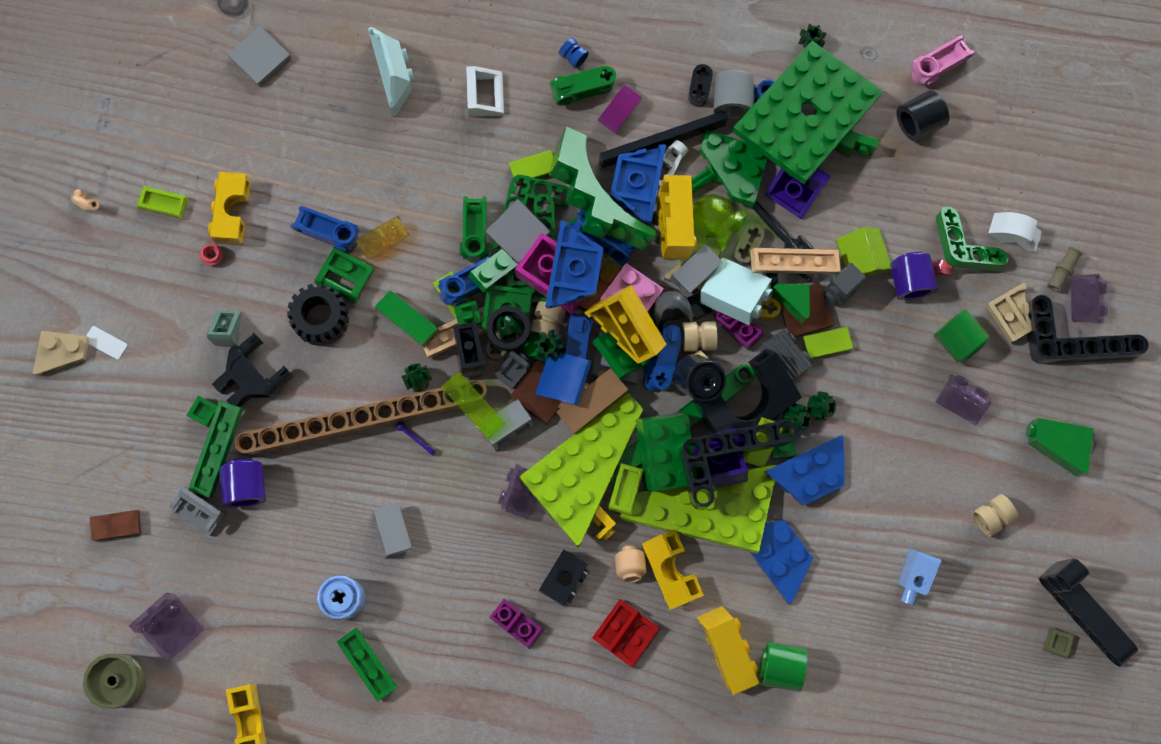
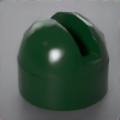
[497,315,517,336]

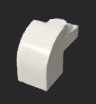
[989,212,1042,252]

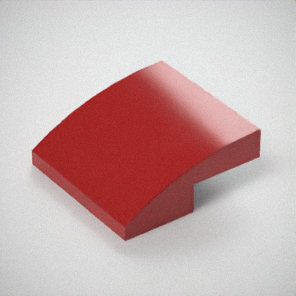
[592,599,661,668]

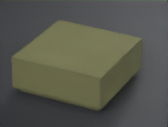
[1043,628,1075,659]

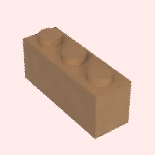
[556,368,630,434]

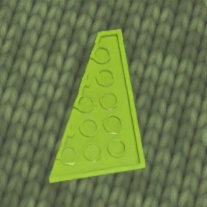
[519,393,643,548]
[620,465,776,554]

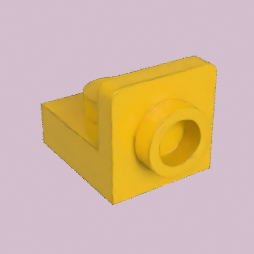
[592,506,616,541]

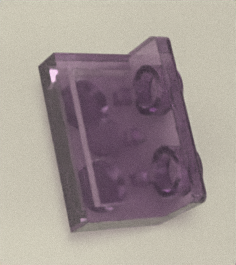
[1071,274,1108,323]
[936,374,991,425]
[498,464,535,520]

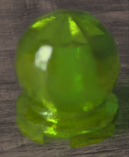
[693,194,748,251]

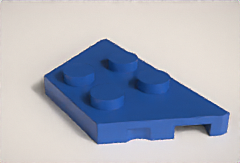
[610,144,666,226]
[545,221,604,309]
[764,435,845,506]
[749,520,813,604]

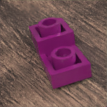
[598,84,642,134]
[713,311,764,350]
[489,599,544,649]

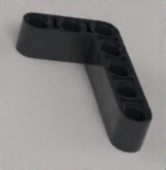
[1027,295,1149,364]
[680,420,798,510]
[1038,558,1138,667]

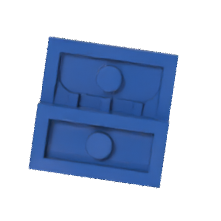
[535,353,592,406]

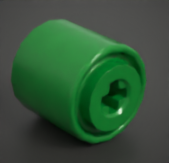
[933,308,990,363]
[759,642,807,692]

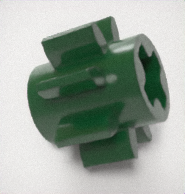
[798,24,826,48]
[534,329,565,359]
[402,363,432,392]
[807,391,836,421]
[782,403,812,433]

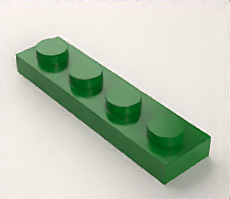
[188,401,244,498]

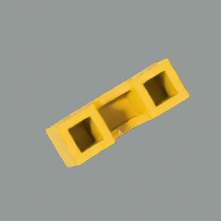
[208,172,251,245]
[642,529,704,610]
[226,684,267,744]

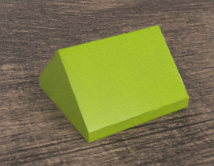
[836,227,891,278]

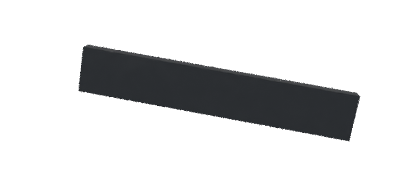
[599,111,728,168]

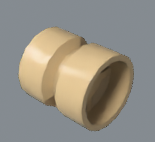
[530,301,566,336]
[682,321,717,352]
[972,494,1019,537]

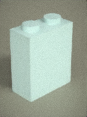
[700,257,773,325]

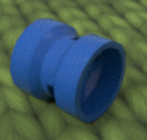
[558,37,589,69]

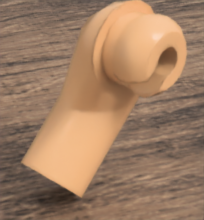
[71,189,99,212]

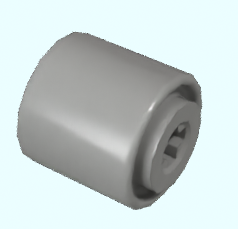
[713,70,754,119]

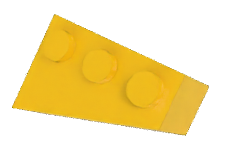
[655,175,697,259]

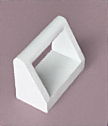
[466,66,504,117]

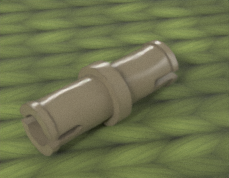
[1047,247,1082,292]

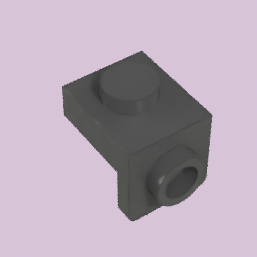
[495,351,530,390]

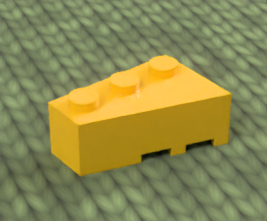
[585,285,667,364]
[696,606,760,695]

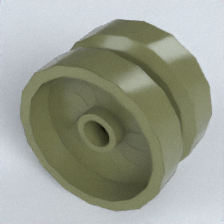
[83,654,147,709]

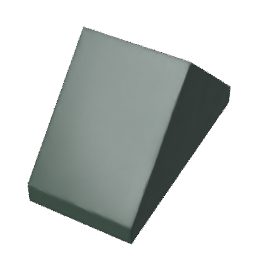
[207,310,241,346]

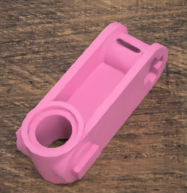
[911,35,975,86]

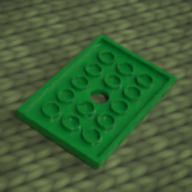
[732,41,883,184]

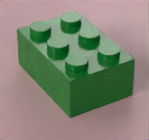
[636,412,697,492]

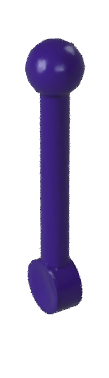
[396,422,436,456]

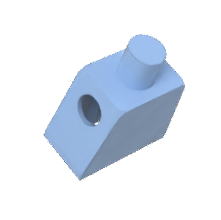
[899,548,942,606]

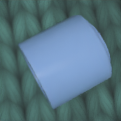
[317,576,366,621]

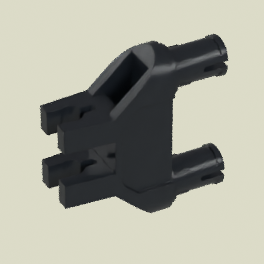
[212,332,294,407]

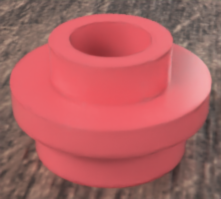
[200,243,223,266]
[932,260,955,275]

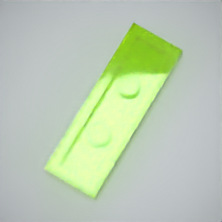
[441,371,506,439]

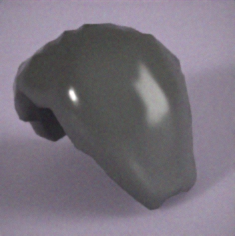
[653,291,694,326]

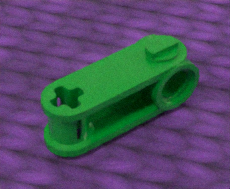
[550,66,616,106]
[460,196,489,263]

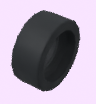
[486,306,531,352]

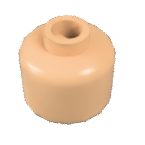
[615,545,647,583]

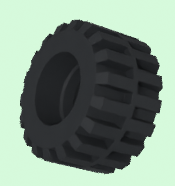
[287,283,349,346]

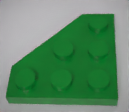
[699,130,767,207]

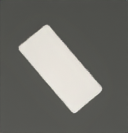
[86,326,127,360]

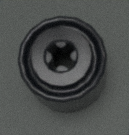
[896,90,950,142]
[674,354,726,402]

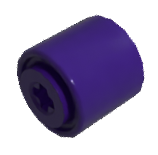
[890,252,938,300]
[219,459,266,508]

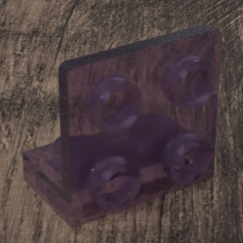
[129,592,204,661]

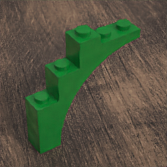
[549,126,656,251]

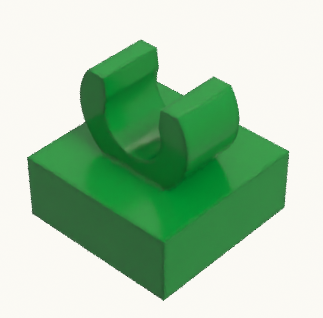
[454,300,482,325]

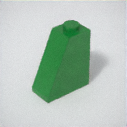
[1026,418,1094,477]

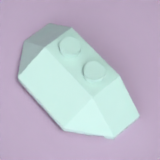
[368,27,415,117]

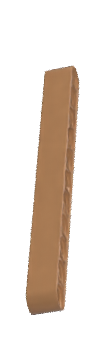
[235,380,488,457]

